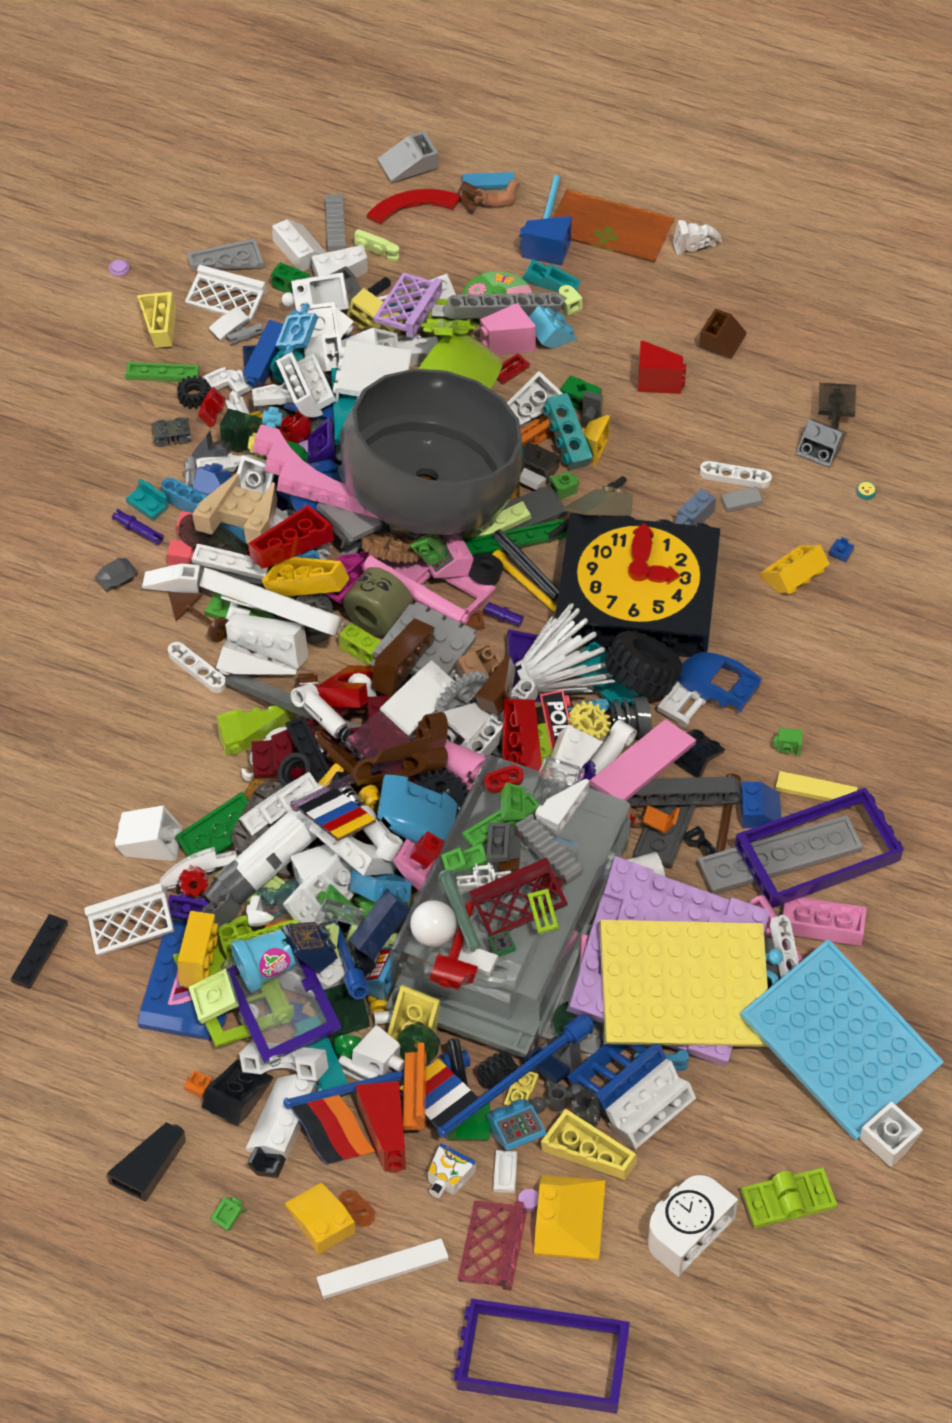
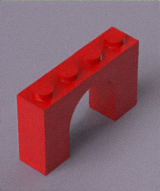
[316,665,374,708]

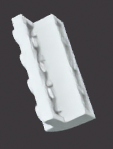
[276,352,336,417]
[605,1059,696,1149]

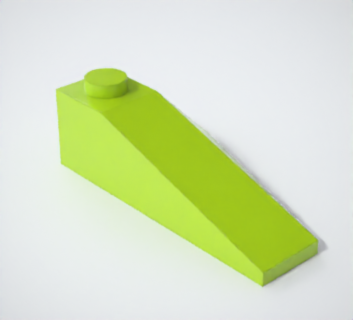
[217,706,294,756]

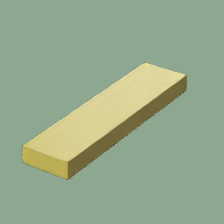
[775,771,858,807]

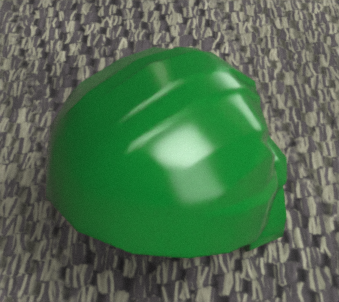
[333,1033,363,1060]

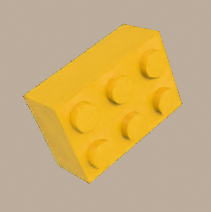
[178,911,219,987]

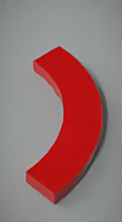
[367,189,461,225]

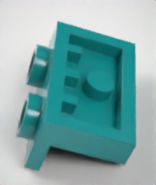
[126,478,169,521]

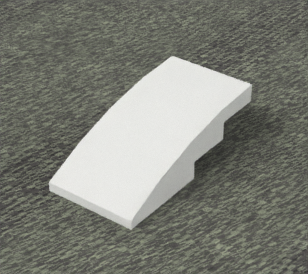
[283,853,356,925]

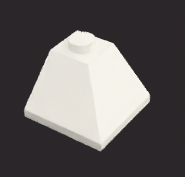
[237,454,275,493]

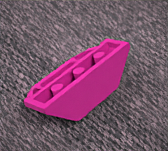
[324,551,369,604]

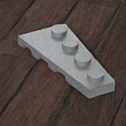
[187,238,264,270]

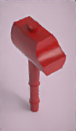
[429,901,478,990]

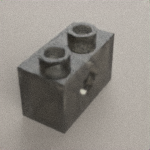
[523,441,560,482]

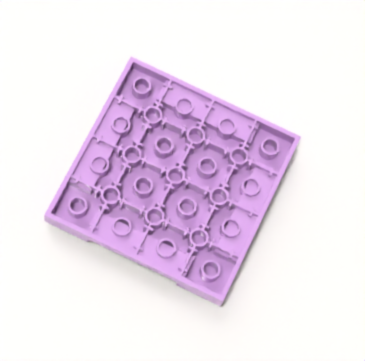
[566,856,770,1066]

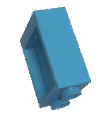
[349,869,412,902]

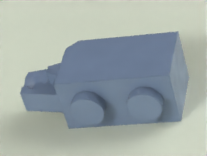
[674,488,716,525]

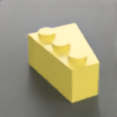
[346,288,406,334]
[137,292,177,348]

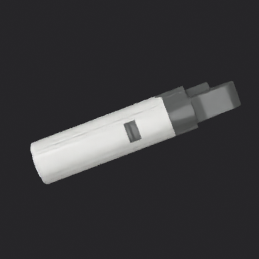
[201,784,329,930]

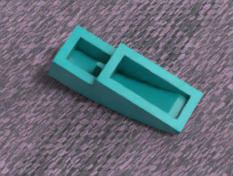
[522,259,581,293]

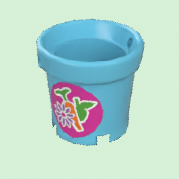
[231,929,296,993]

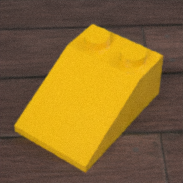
[285,1182,356,1255]

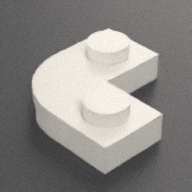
[203,367,253,395]

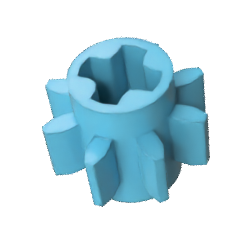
[262,407,283,428]

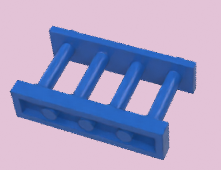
[567,1043,666,1113]

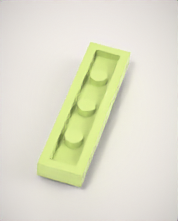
[460,501,532,540]

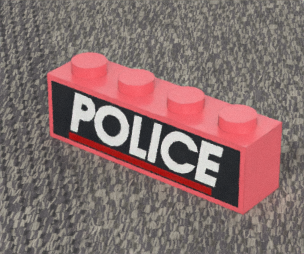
[540,690,572,751]

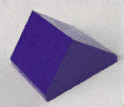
[308,416,337,464]

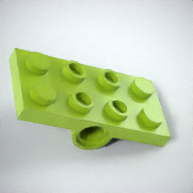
[741,1168,837,1229]

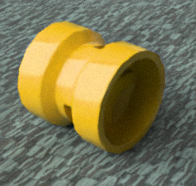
[359,785,380,813]
[367,994,390,1015]

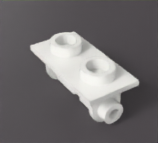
[225,391,249,428]

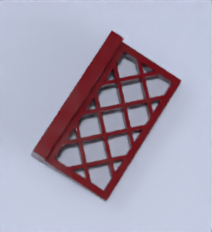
[469,857,568,937]

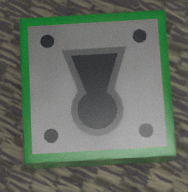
[488,930,516,957]

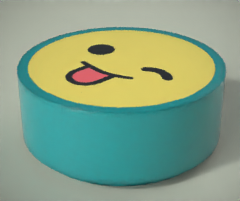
[857,481,876,500]

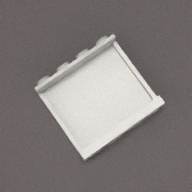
[333,340,412,402]

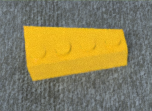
[262,557,350,597]

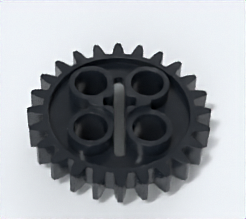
[414,769,472,828]

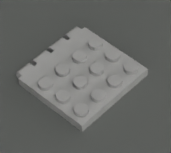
[373,602,477,676]

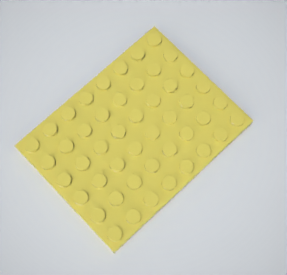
[599,920,768,1047]

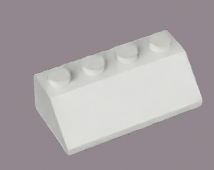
[245,1074,317,1164]

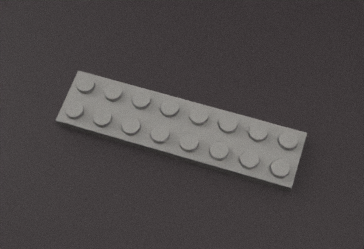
[697,815,863,894]

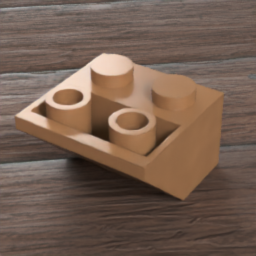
[454,642,502,678]

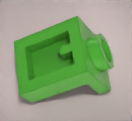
[210,1196,247,1231]

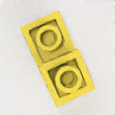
[504,1071,539,1106]

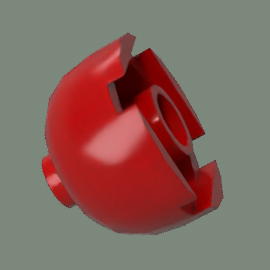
[276,410,312,444]

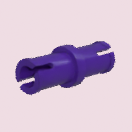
[484,602,524,627]

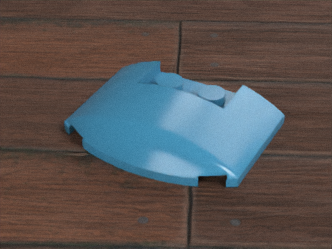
[377,774,457,846]

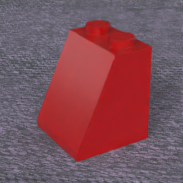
[637,340,687,394]

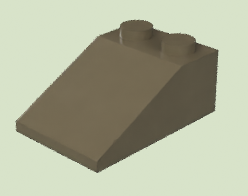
[564,486,633,516]

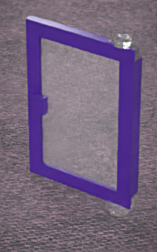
[220,941,342,1067]

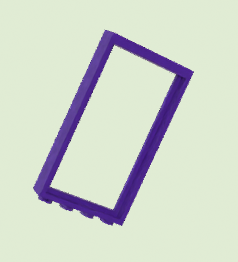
[735,788,904,908]
[453,1299,630,1414]

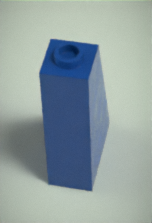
[242,320,284,387]

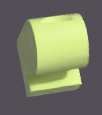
[559,285,583,316]

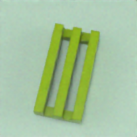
[528,889,559,935]

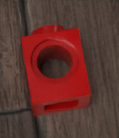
[410,831,445,868]

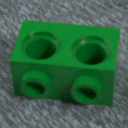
[271,262,311,293]

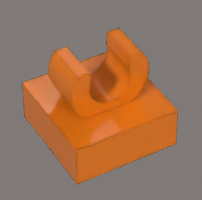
[184,1070,213,1098]

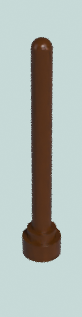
[716,774,741,853]

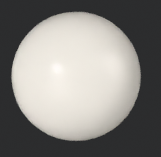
[410,900,457,947]

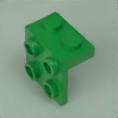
[447,1102,490,1141]

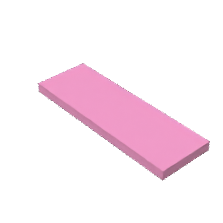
[589,719,696,806]

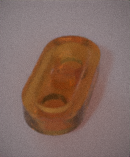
[339,1190,375,1228]

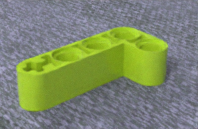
[218,920,300,966]

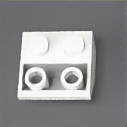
[304,333,343,373]

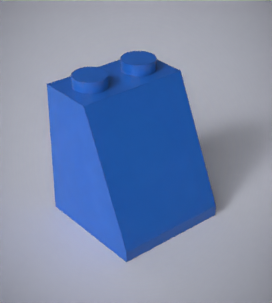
[519,216,572,266]

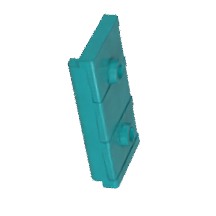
[567,642,644,706]

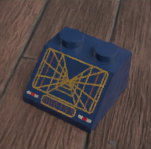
[282,922,338,973]

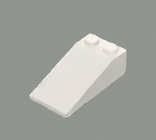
[380,660,455,736]

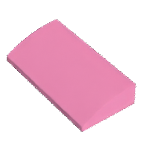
[393,827,459,891]
[783,897,867,946]

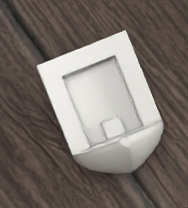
[246,896,274,927]

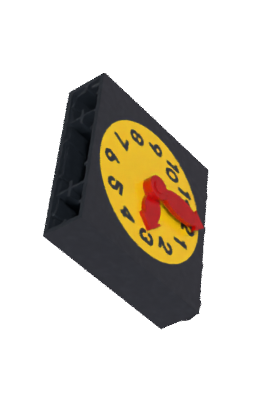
[555,513,721,657]

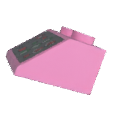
[425,533,474,578]

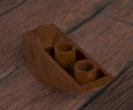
[475,655,515,715]

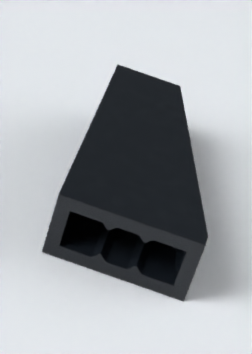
[107,1122,186,1202]

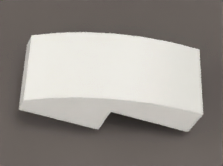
[209,306,250,341]

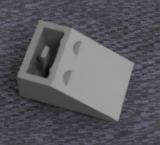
[378,131,438,183]

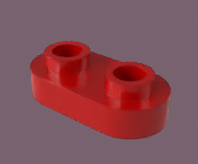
[484,765,524,793]

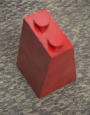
[356,1081,406,1173]

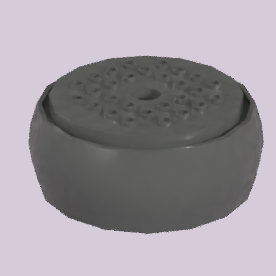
[340,369,525,535]

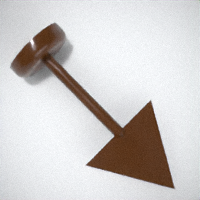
[168,591,229,642]

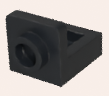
[248,1147,286,1177]

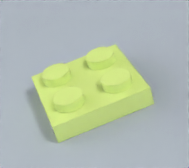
[189,969,239,1024]

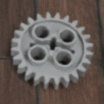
[435,670,489,712]

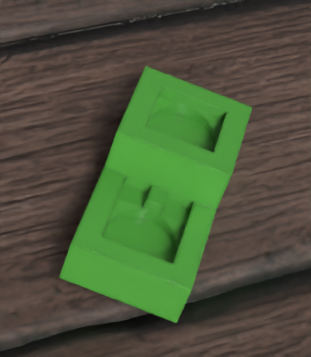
[441,843,488,873]

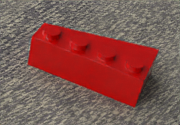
[248,505,334,569]

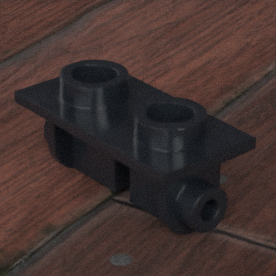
[350,941,376,976]

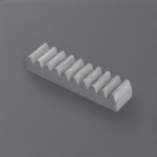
[325,194,345,252]
[514,814,583,885]

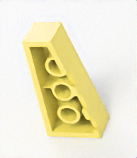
[541,1109,637,1180]

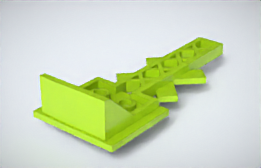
[421,299,477,336]

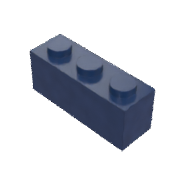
[349,890,411,959]

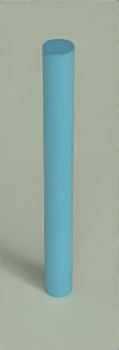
[543,175,560,219]

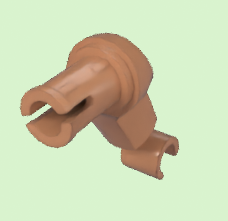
[474,180,520,207]

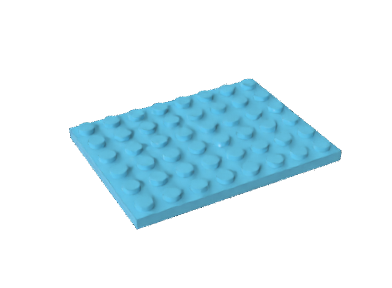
[740,939,944,1141]

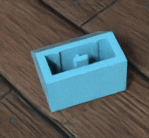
[529,306,577,349]

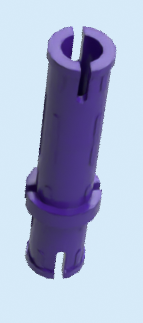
[112,509,164,545]

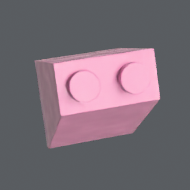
[479,303,536,355]

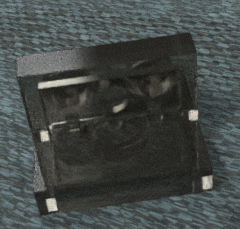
[818,382,856,428]

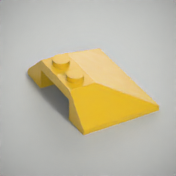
[534,1175,606,1260]

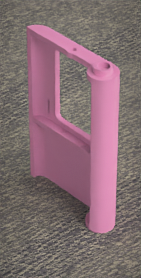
[362,534,496,625]

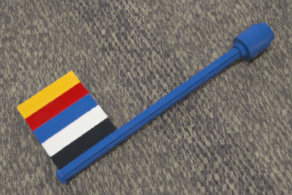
[400,1014,594,1138]

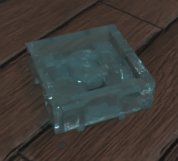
[257,878,299,925]

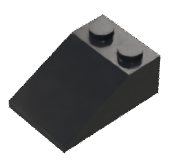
[202,1059,273,1125]

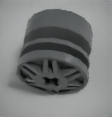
[293,593,333,644]
[611,696,652,738]

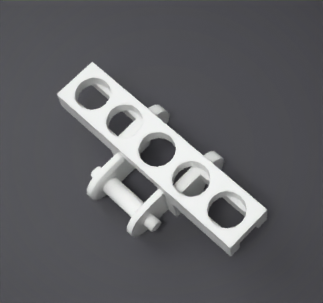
[457,862,511,890]

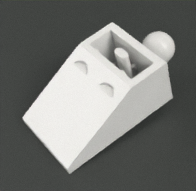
[282,273,350,311]

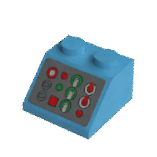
[487,1099,546,1151]

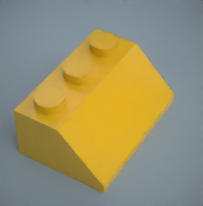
[759,545,830,594]

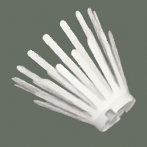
[515,603,616,695]

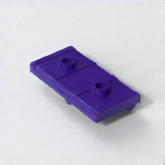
[507,629,545,703]

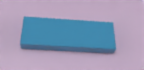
[462,172,514,190]

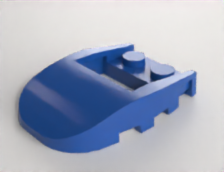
[677,652,762,712]

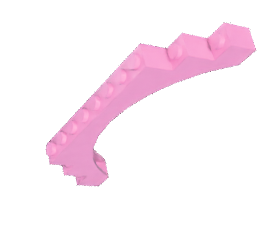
[253,424,381,520]

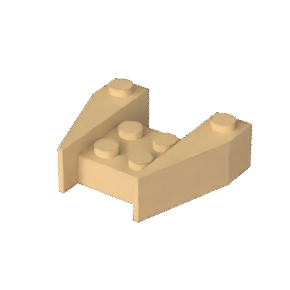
[192,473,278,544]

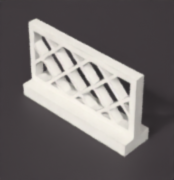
[185,265,267,323]
[84,883,175,956]

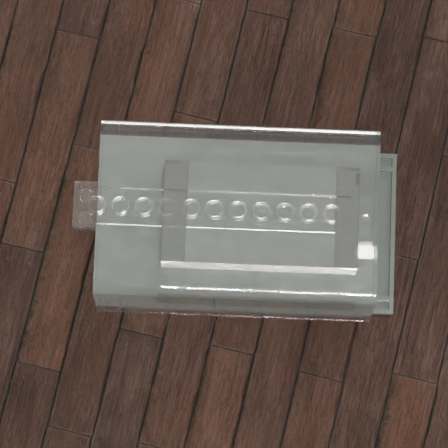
[387,755,631,1058]

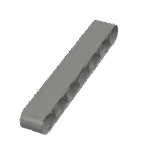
[444,293,564,319]

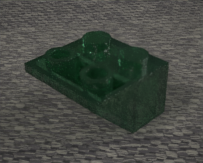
[220,408,263,453]
[313,983,370,1038]

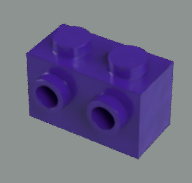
[168,894,209,922]

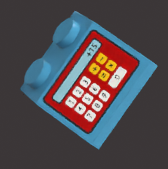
[365,946,401,1001]

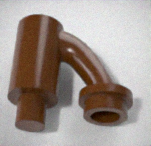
[458,181,482,213]

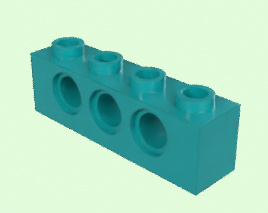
[543,393,593,470]

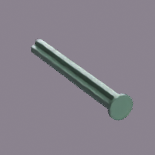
[438,870,480,952]

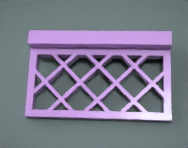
[373,273,442,338]

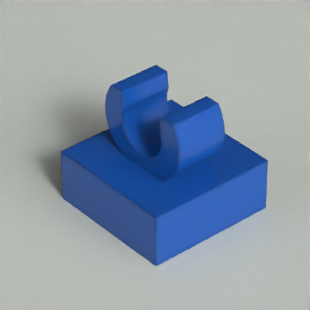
[829,537,854,563]

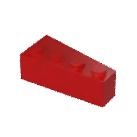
[502,699,543,780]

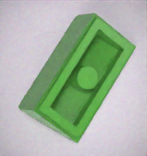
[500,782,526,821]

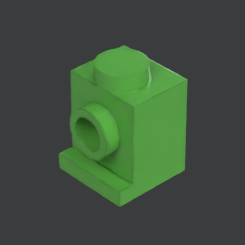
[549,471,579,500]
[773,728,802,757]

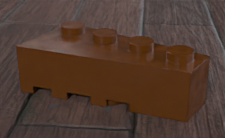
[371,618,435,697]

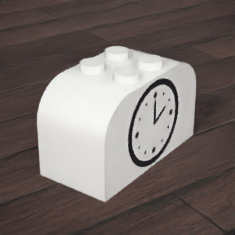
[648,1175,738,1277]

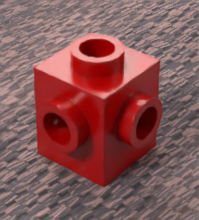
[178,864,209,898]

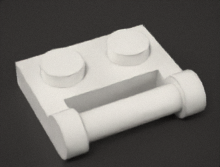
[657,682,707,728]

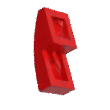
[198,387,226,427]

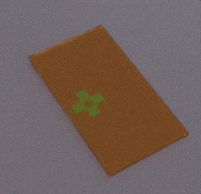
[553,189,674,263]

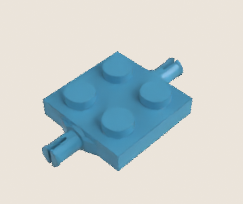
[275,303,318,357]

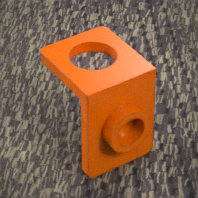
[642,806,680,834]

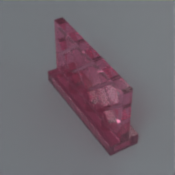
[458,1201,527,1290]

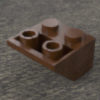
[699,308,747,359]

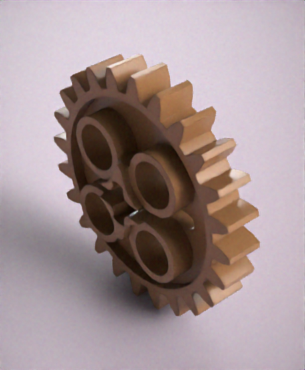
[361,531,421,563]

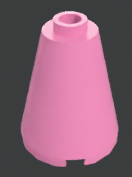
[445,741,491,791]

